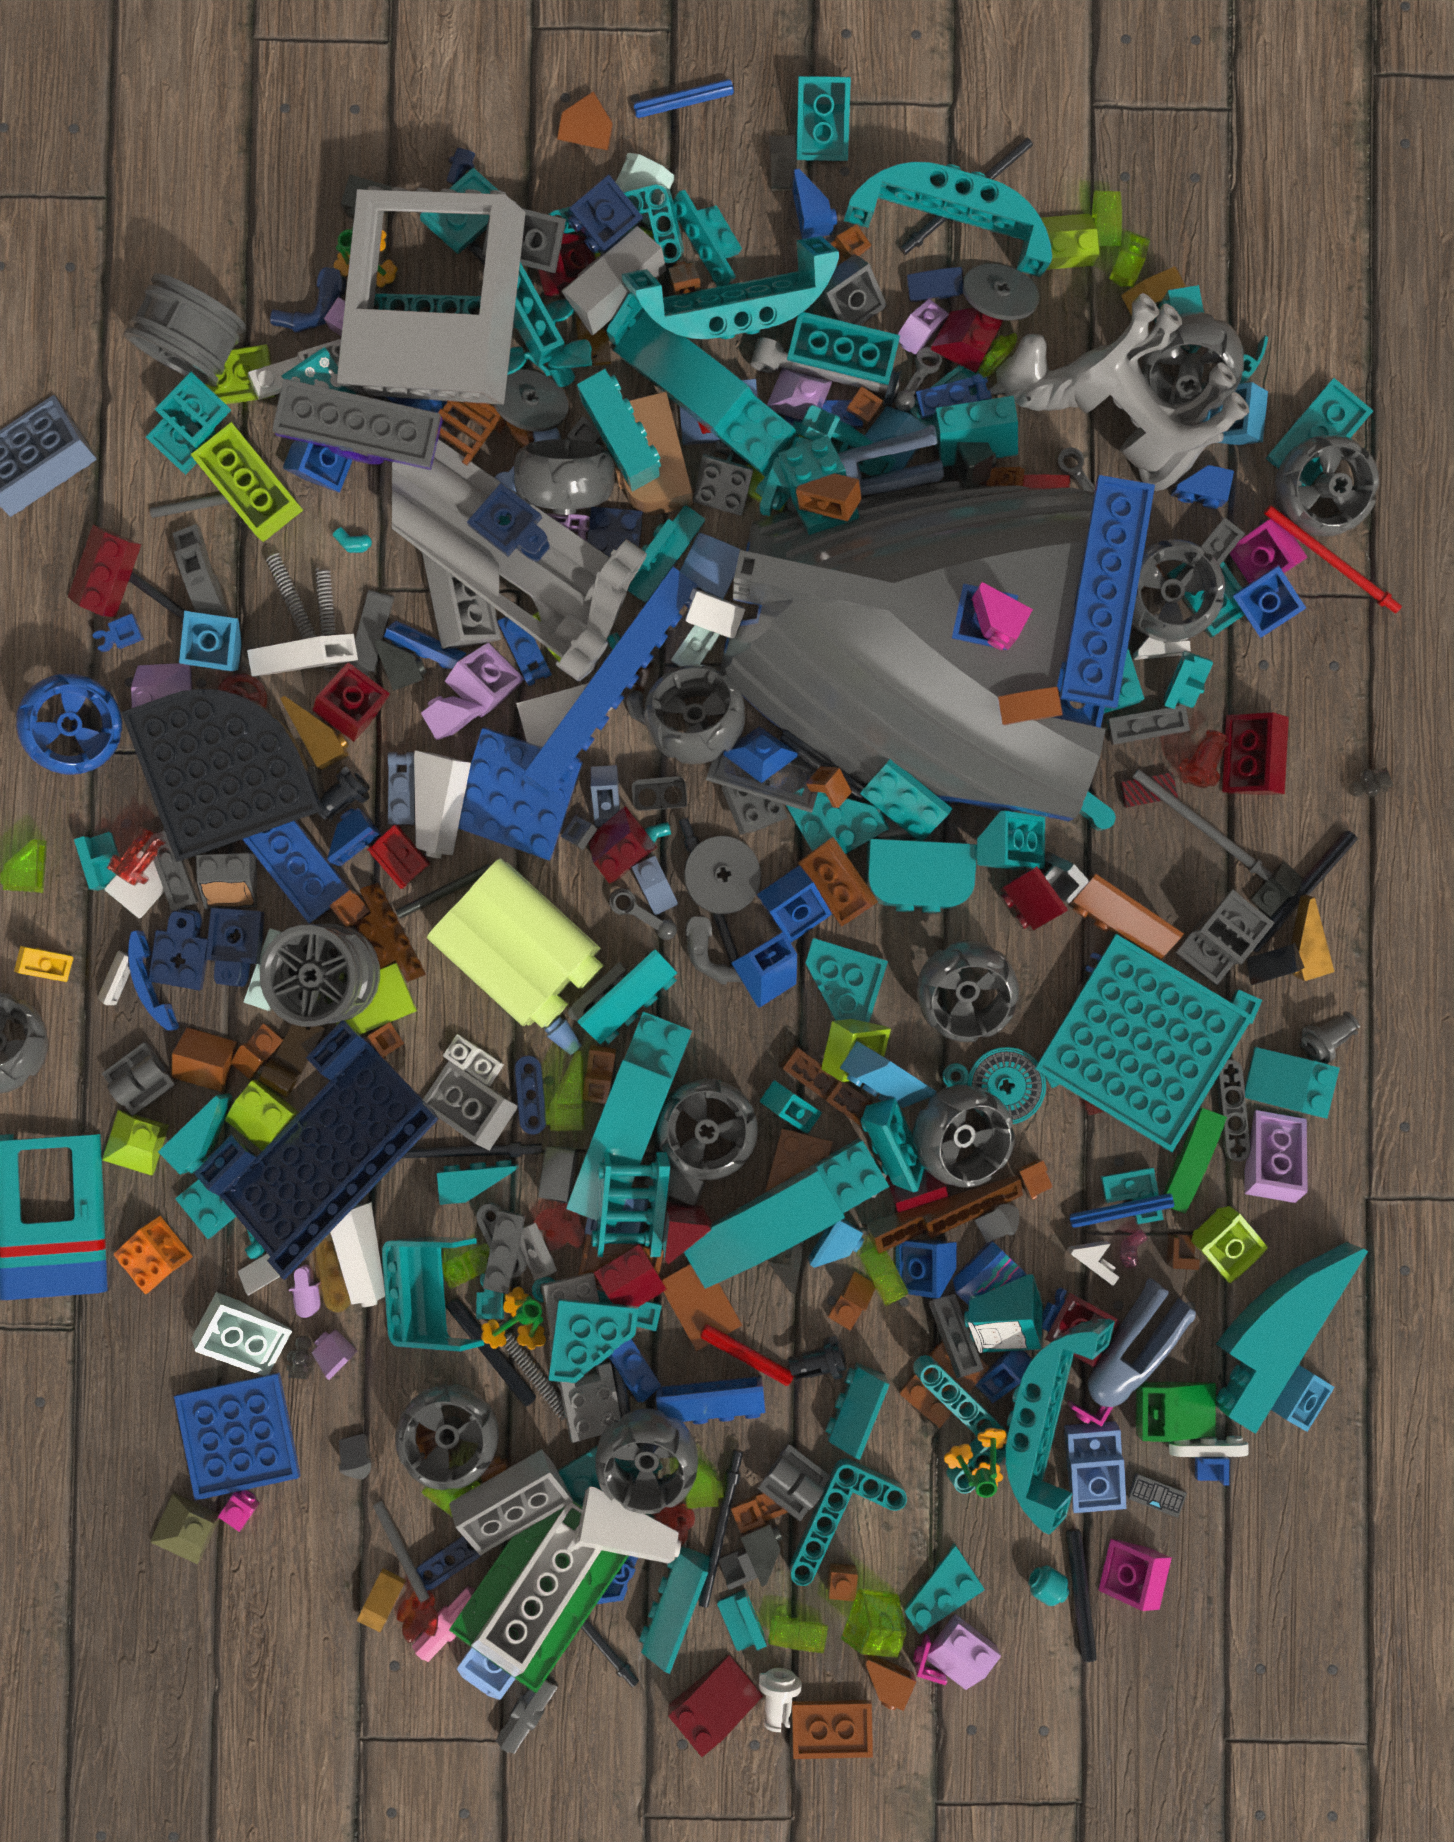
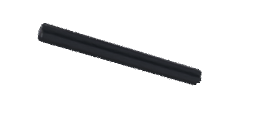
[1253,830,1358,953]

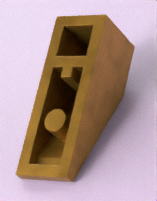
[280,696,349,770]
[1291,894,1334,981]

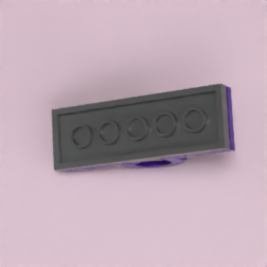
[272,379,443,470]

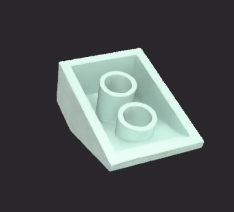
[192,1292,292,1376]

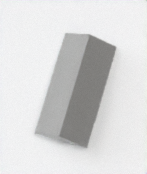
[562,226,666,335]

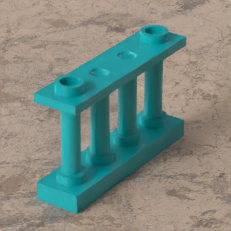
[591,1152,670,1257]

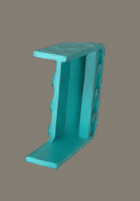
[382,1237,484,1352]

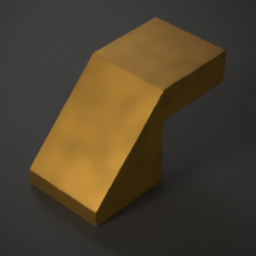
[1121,266,1186,316]
[357,1568,406,1632]

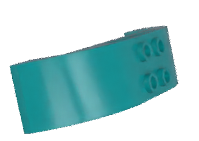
[844,162,1052,277]
[622,236,839,339]
[1006,1319,1115,1535]

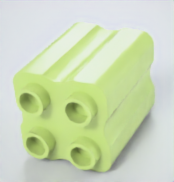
[427,858,604,1028]

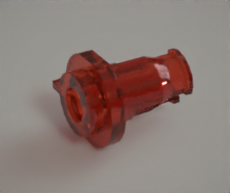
[1179,730,1229,788]
[106,828,166,886]

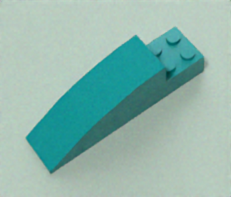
[613,311,800,476]
[566,1012,692,1228]
[684,1137,889,1289]
[1216,1242,1368,1434]

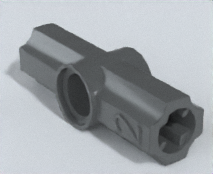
[495,1674,559,1754]

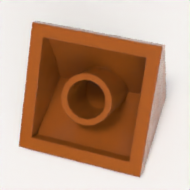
[172,1027,238,1092]

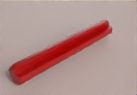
[700,1324,794,1386]

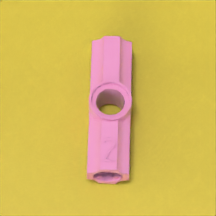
[412,1585,475,1662]

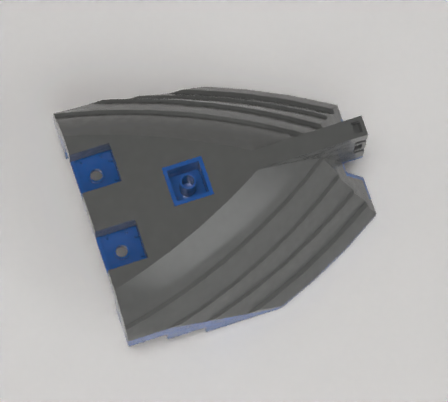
[720,480,1106,821]

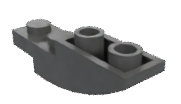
[172,524,229,617]

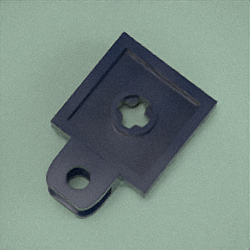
[467,483,550,562]
[206,908,265,987]
[148,909,208,991]

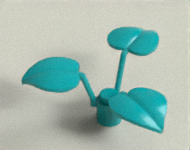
[507,299,592,387]

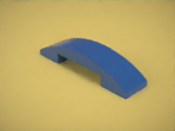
[128,930,180,1031]

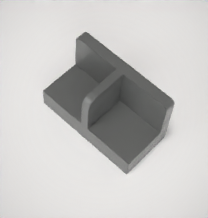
[1044,851,1089,904]

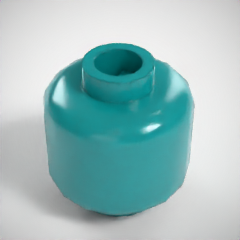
[1028,1565,1069,1606]

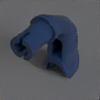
[270,267,346,333]

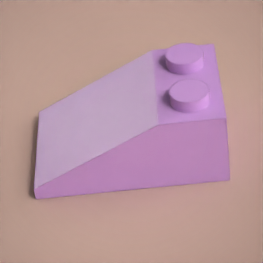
[1245,1110,1307,1203]

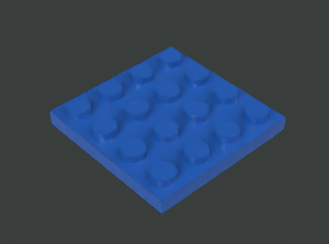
[458,727,583,861]
[174,1372,301,1500]

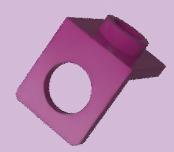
[1067,1400,1113,1427]
[913,1634,947,1685]

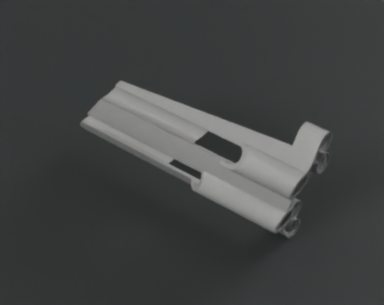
[392,439,647,681]

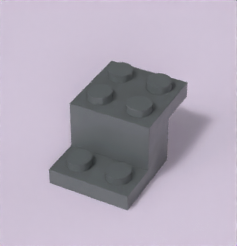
[1174,890,1274,985]

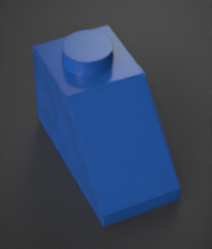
[975,1350,1033,1403]

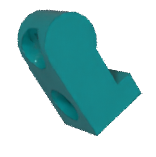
[1079,792,1116,831]

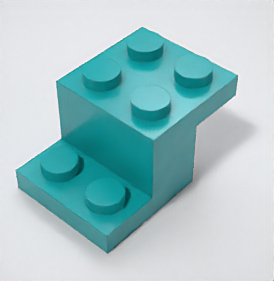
[146,372,231,475]
[778,436,859,535]

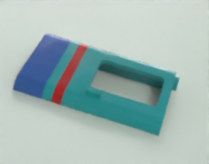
[0,1134,108,1300]

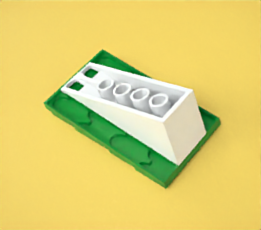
[448,1501,629,1693]

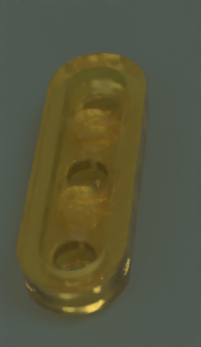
[315,1233,351,1312]

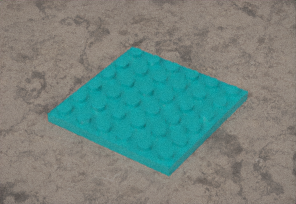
[1034,934,1254,1152]

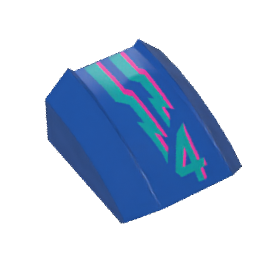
[953,1241,1027,1305]

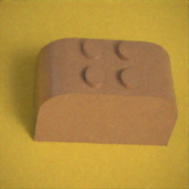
[612,392,693,516]

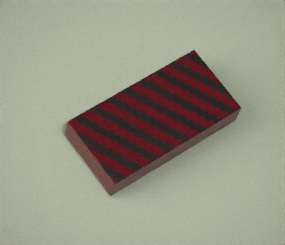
[1120,772,1178,808]

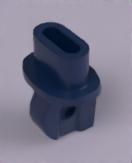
[446,148,475,186]

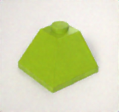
[102,1110,169,1175]

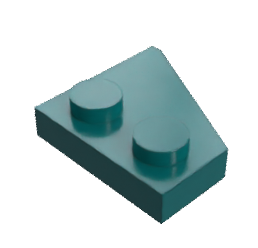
[606,293,645,346]

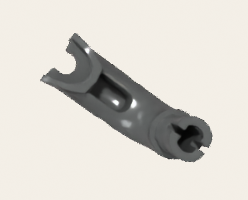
[685,916,742,985]

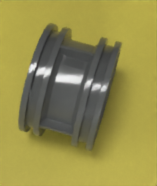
[123,273,246,387]
[259,923,380,1026]

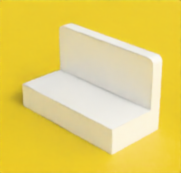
[686,588,745,639]

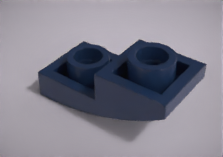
[907,267,964,302]

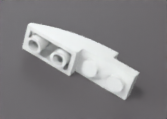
[248,339,341,400]

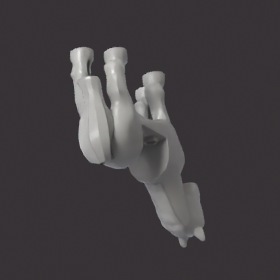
[989,293,1249,491]

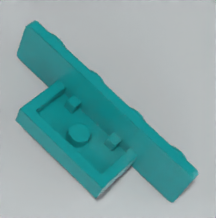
[673,190,742,287]
[627,505,705,603]

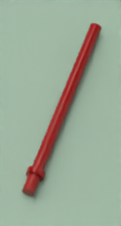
[1264,505,1402,614]

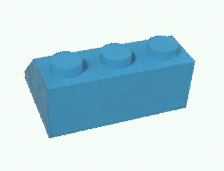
[840,1041,936,1108]

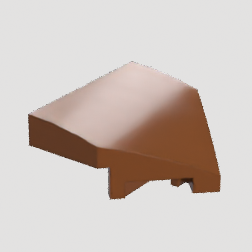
[557,91,613,151]

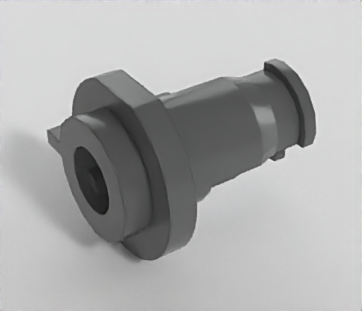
[1299,1011,1360,1064]

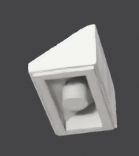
[98,951,130,1005]
[238,1254,280,1296]

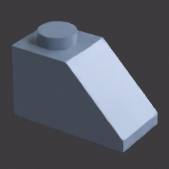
[591,765,620,827]
[632,856,678,915]

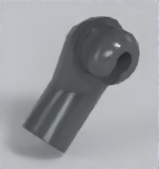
[626,690,646,726]

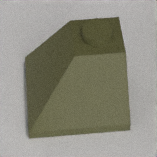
[150,1493,220,1565]

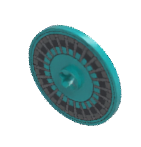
[967,1047,1046,1124]

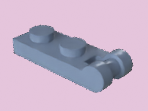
[388,752,416,825]

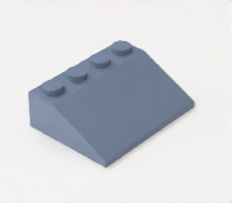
[0,395,97,517]

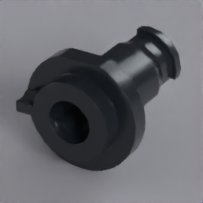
[318,765,370,821]
[788,1335,847,1382]

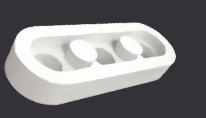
[1169,1436,1249,1457]

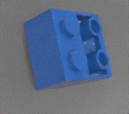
[732,932,797,1008]

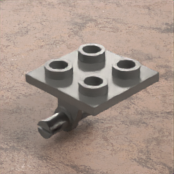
[693,441,754,516]

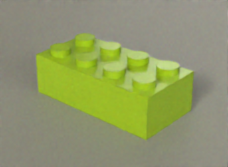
[191,422,303,542]

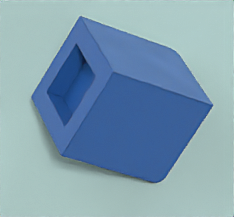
[1195,1457,1229,1485]

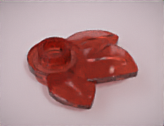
[534,1203,585,1251]
[653,1504,695,1546]
[396,1590,438,1643]

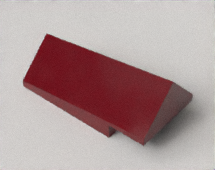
[662,1201,712,1264]

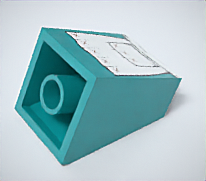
[964,1274,1043,1353]

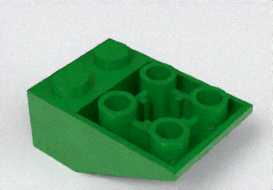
[1136,1381,1216,1442]

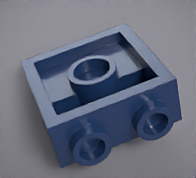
[567,175,643,255]
[587,507,643,557]

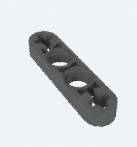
[1217,1059,1250,1162]

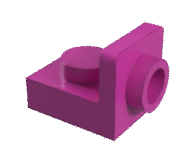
[218,1490,260,1532]

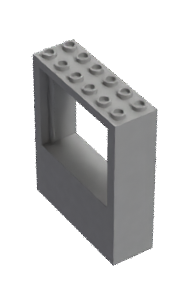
[337,186,525,405]

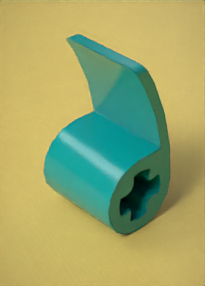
[1239,335,1268,384]

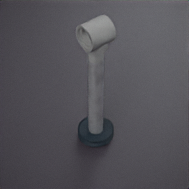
[750,338,901,407]

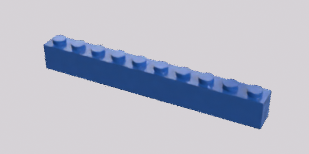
[521,567,698,797]

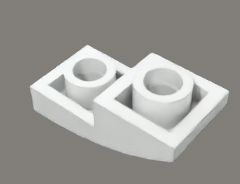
[443,1034,504,1086]

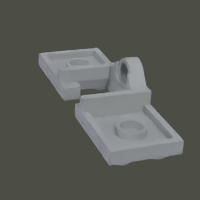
[541,1272,621,1443]

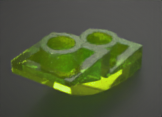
[1092,191,1122,246]
[978,333,1018,378]
[442,1242,490,1289]
[859,1247,908,1306]
[768,1616,828,1653]

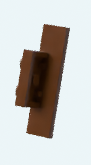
[354,883,426,983]

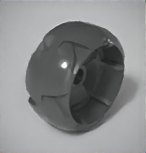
[1141,312,1244,409]
[1275,435,1379,537]
[514,439,615,515]
[1132,539,1225,642]
[644,664,745,764]
[916,940,1019,1042]
[0,992,49,1094]
[657,1079,757,1180]
[913,1085,1015,1187]
[395,1384,499,1490]
[595,1409,698,1514]

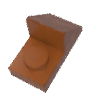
[231,1023,284,1080]
[827,1271,877,1331]

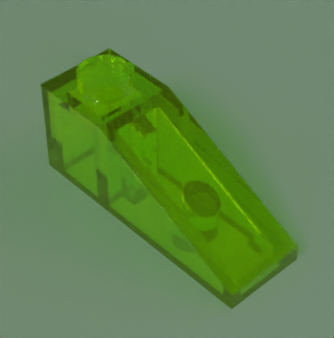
[545,1050,584,1131]

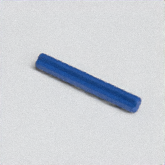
[634,79,734,118]
[1070,1193,1174,1228]

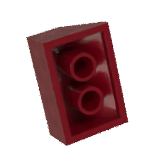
[67,524,142,617]
[1222,712,1289,795]

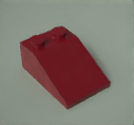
[1000,866,1068,931]
[668,1653,763,1757]

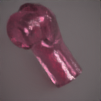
[1120,1229,1148,1268]

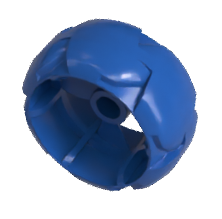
[16,674,123,775]

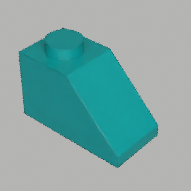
[759,1080,822,1134]

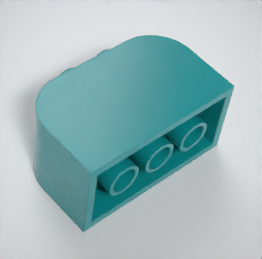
[865,839,977,913]

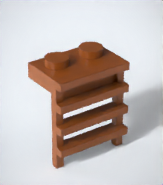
[438,401,505,466]

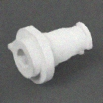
[759,1668,801,1732]

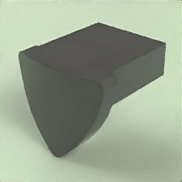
[975,1204,1019,1243]
[339,1434,371,1479]

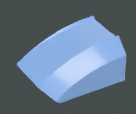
[457,1647,515,1700]

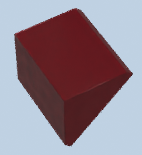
[885,1168,948,1213]

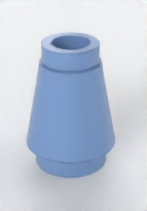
[544,1016,582,1055]

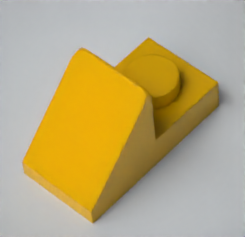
[14,946,73,982]

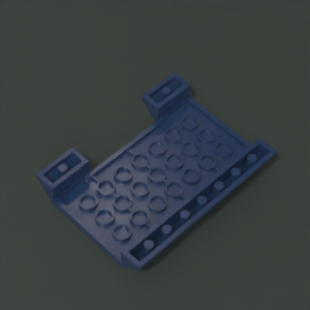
[194,1020,438,1280]

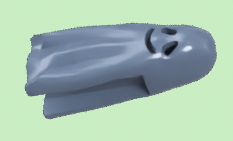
[837,425,944,496]
[1088,1278,1196,1407]

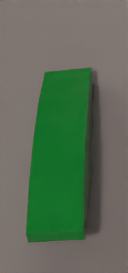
[1163,1107,1227,1214]

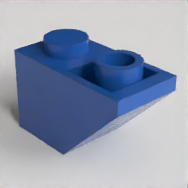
[1171,465,1234,509]

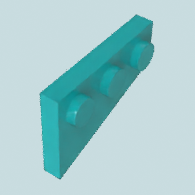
[904,1543,985,1634]

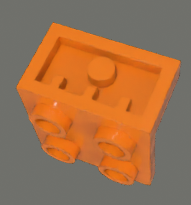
[114,1216,193,1294]

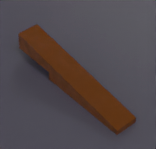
[780,1045,913,1134]
[866,1175,1023,1254]

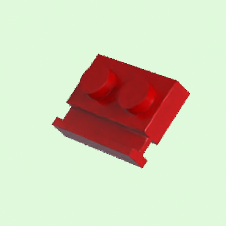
[367,825,431,889]

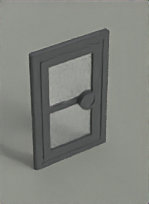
[706,737,818,813]

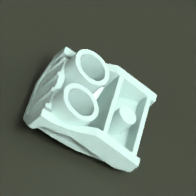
[615,153,674,229]

